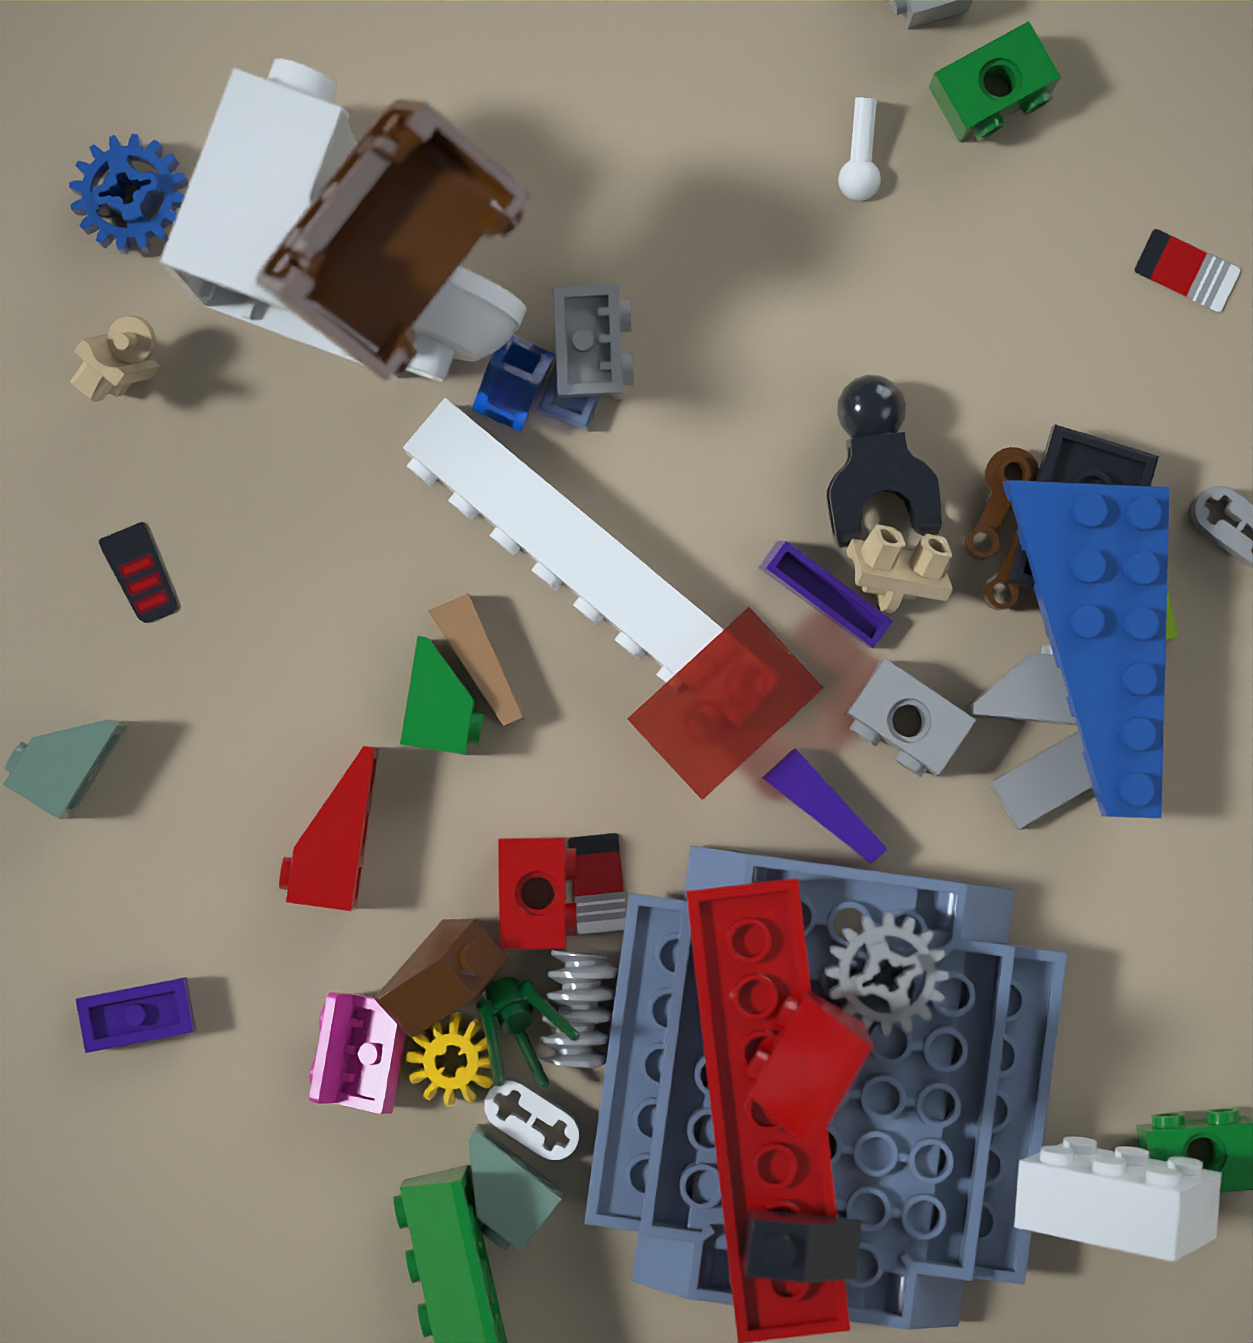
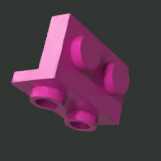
[309,992,406,1114]

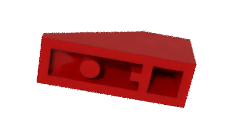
[279,746,379,911]

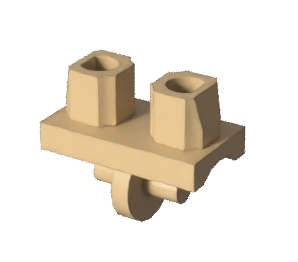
[70,316,161,402]
[846,524,953,613]

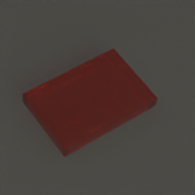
[627,607,824,800]

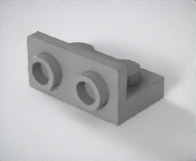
[553,284,634,400]

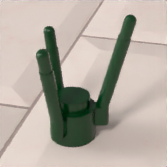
[476,977,580,1089]

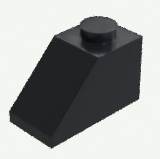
[743,1208,862,1283]

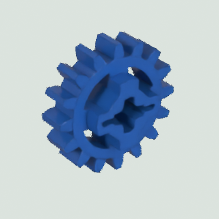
[69,134,189,255]

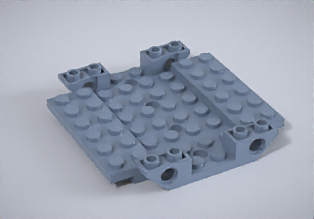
[584,845,1067,1330]

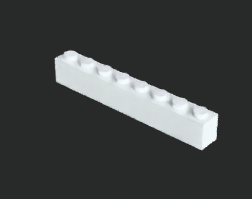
[403,398,781,730]

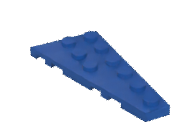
[1003,480,1170,818]

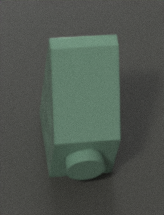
[3,719,127,819]
[468,1124,563,1252]

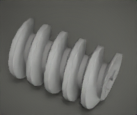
[538,949,618,1068]

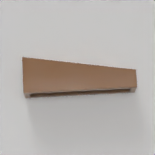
[428,593,525,727]

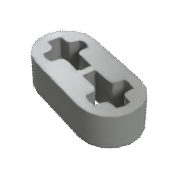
[1190,486,1253,568]

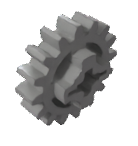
[825,911,949,1036]

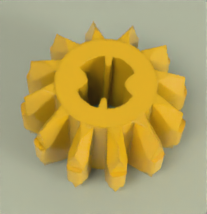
[405,1011,493,1107]

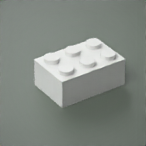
[1014,1137,1221,1262]

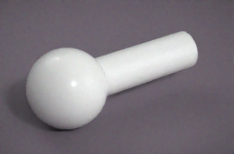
[838,97,881,202]

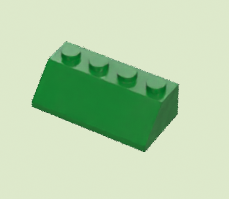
[393,1165,508,1343]

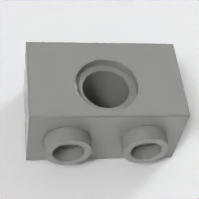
[844,658,976,777]

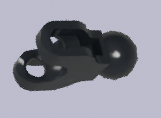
[826,375,942,548]

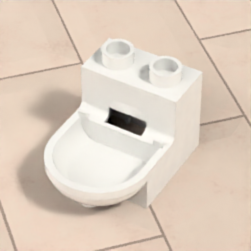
[160,59,527,382]

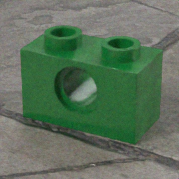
[928,21,1061,142]
[1136,1108,1253,1193]

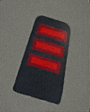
[99,522,178,623]

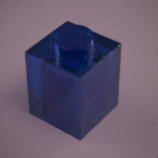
[472,335,556,432]

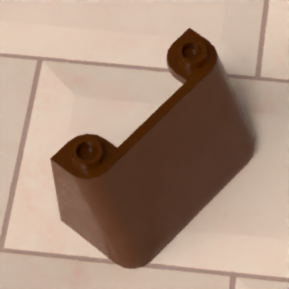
[256,99,531,381]

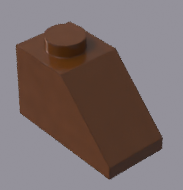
[374,919,508,1037]

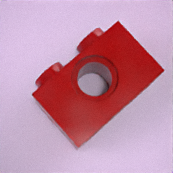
[498,837,577,949]

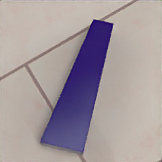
[758,541,893,649]
[761,748,887,864]

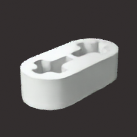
[484,1078,579,1160]

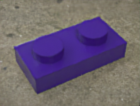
[75,977,197,1053]

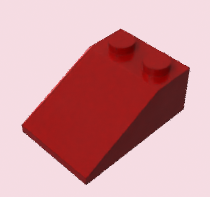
[744,988,873,1150]

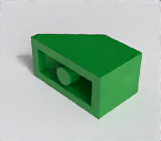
[400,636,484,756]

